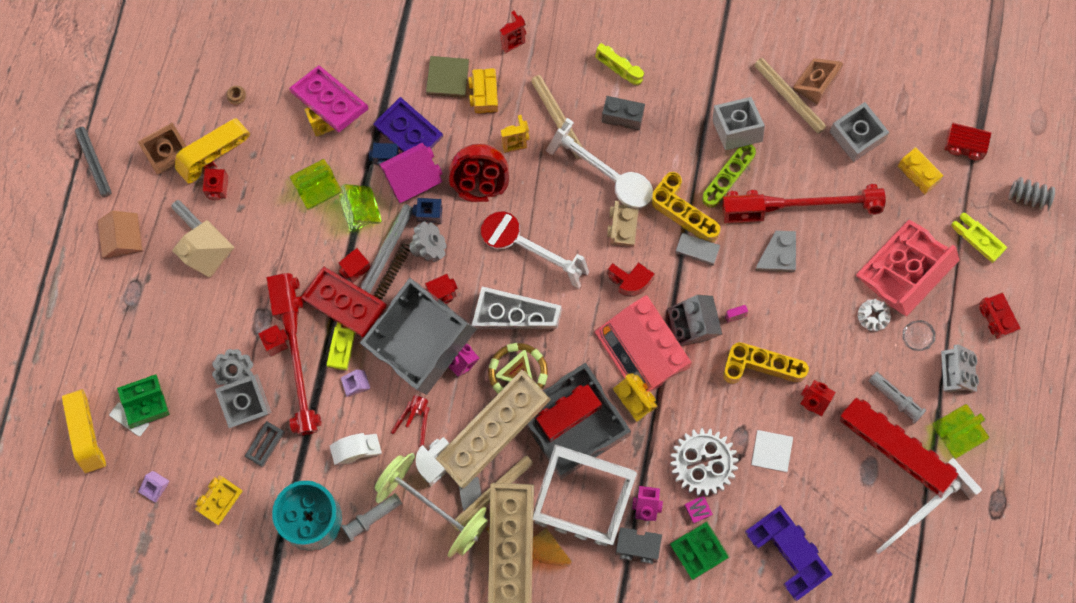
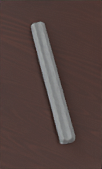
[360,204,413,293]

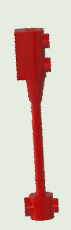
[722,184,886,223]
[266,273,322,436]

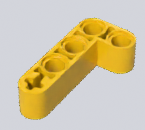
[175,118,250,184]
[652,172,720,243]
[723,342,809,384]
[62,389,106,474]

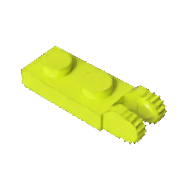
[595,43,644,86]
[951,212,1007,263]
[327,322,355,371]

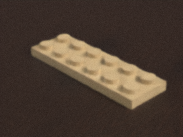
[435,370,551,489]
[488,483,534,603]

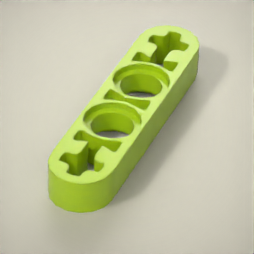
[702,144,756,208]

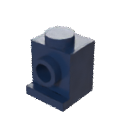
[369,143,399,167]
[413,198,443,224]

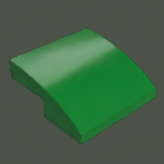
[117,374,170,429]
[670,521,730,580]

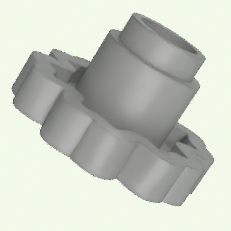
[410,221,447,262]
[212,349,254,386]

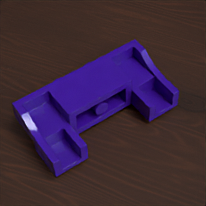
[745,505,833,601]

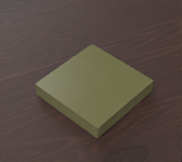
[426,56,469,98]

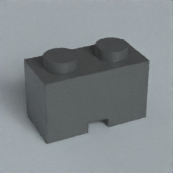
[602,96,645,131]
[616,527,662,565]

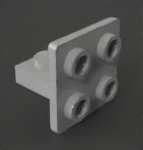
[941,344,979,392]

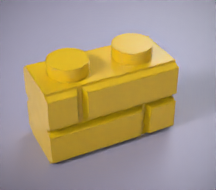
[469,68,498,113]
[897,147,944,195]

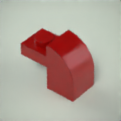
[607,262,655,297]

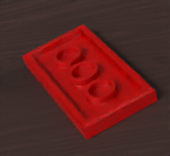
[301,266,387,338]

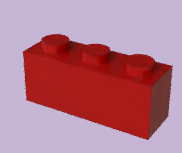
[536,384,602,443]

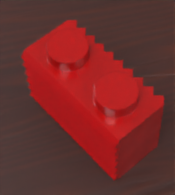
[944,122,992,160]

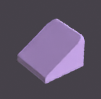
[341,370,370,397]
[138,471,169,502]

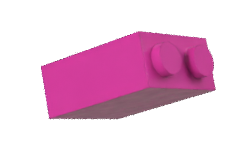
[380,143,443,203]

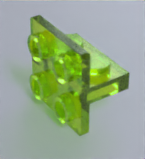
[290,159,342,210]
[339,184,382,232]
[932,404,989,459]

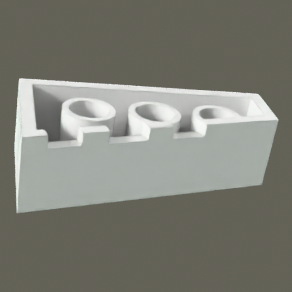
[472,286,562,329]

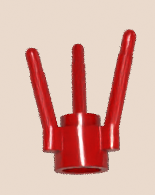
[391,395,430,448]

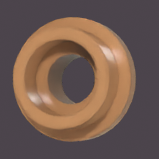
[226,85,246,105]

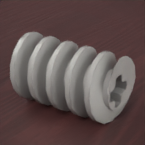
[1008,177,1055,211]

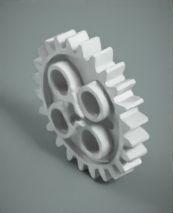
[670,428,738,497]

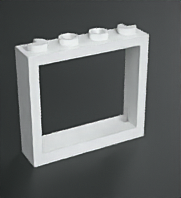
[533,445,637,546]

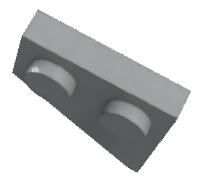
[756,231,796,272]

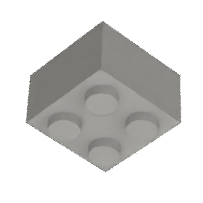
[713,97,765,150]
[830,102,889,162]
[215,374,272,428]

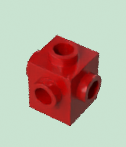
[800,380,836,417]

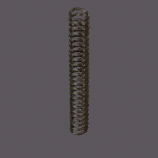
[373,243,411,300]

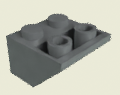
[667,295,722,346]

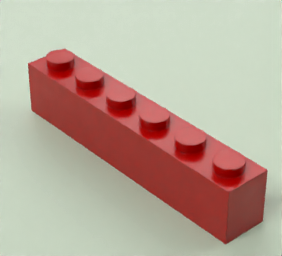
[840,397,959,498]

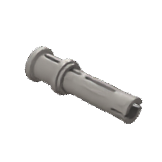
[869,372,927,424]
[341,493,403,542]

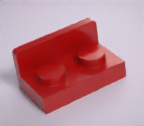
[499,10,527,54]
[979,292,1021,339]

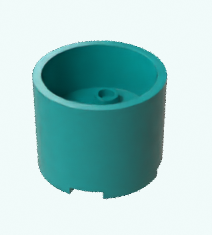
[272,481,342,551]

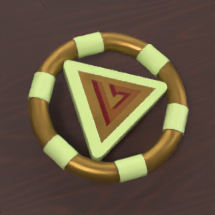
[488,343,548,394]

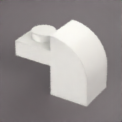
[330,433,382,465]
[416,437,449,487]

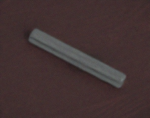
[75,126,112,197]

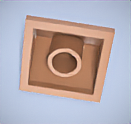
[793,58,843,105]
[137,122,186,175]
[98,210,143,259]

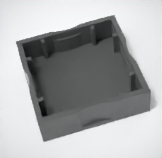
[360,278,477,395]
[526,363,631,479]

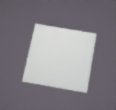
[751,430,793,472]

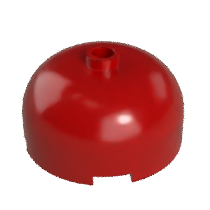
[449,144,509,202]

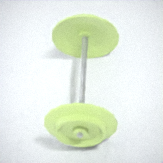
[374,453,488,558]

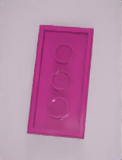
[289,65,369,133]

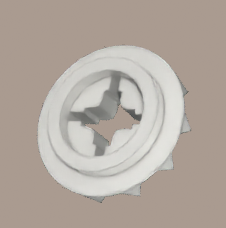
[858,299,891,331]

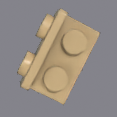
[607,201,638,247]

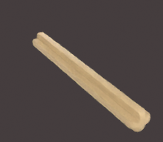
[755,58,826,134]
[532,75,583,160]
[451,456,533,531]

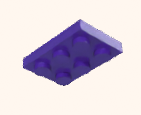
[373,97,443,152]

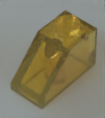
[532,528,572,567]

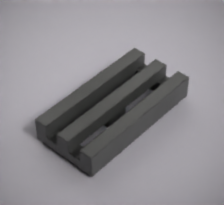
[245,421,285,467]

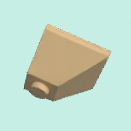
[172,220,235,277]

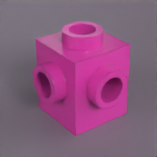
[448,344,480,377]
[632,486,663,521]

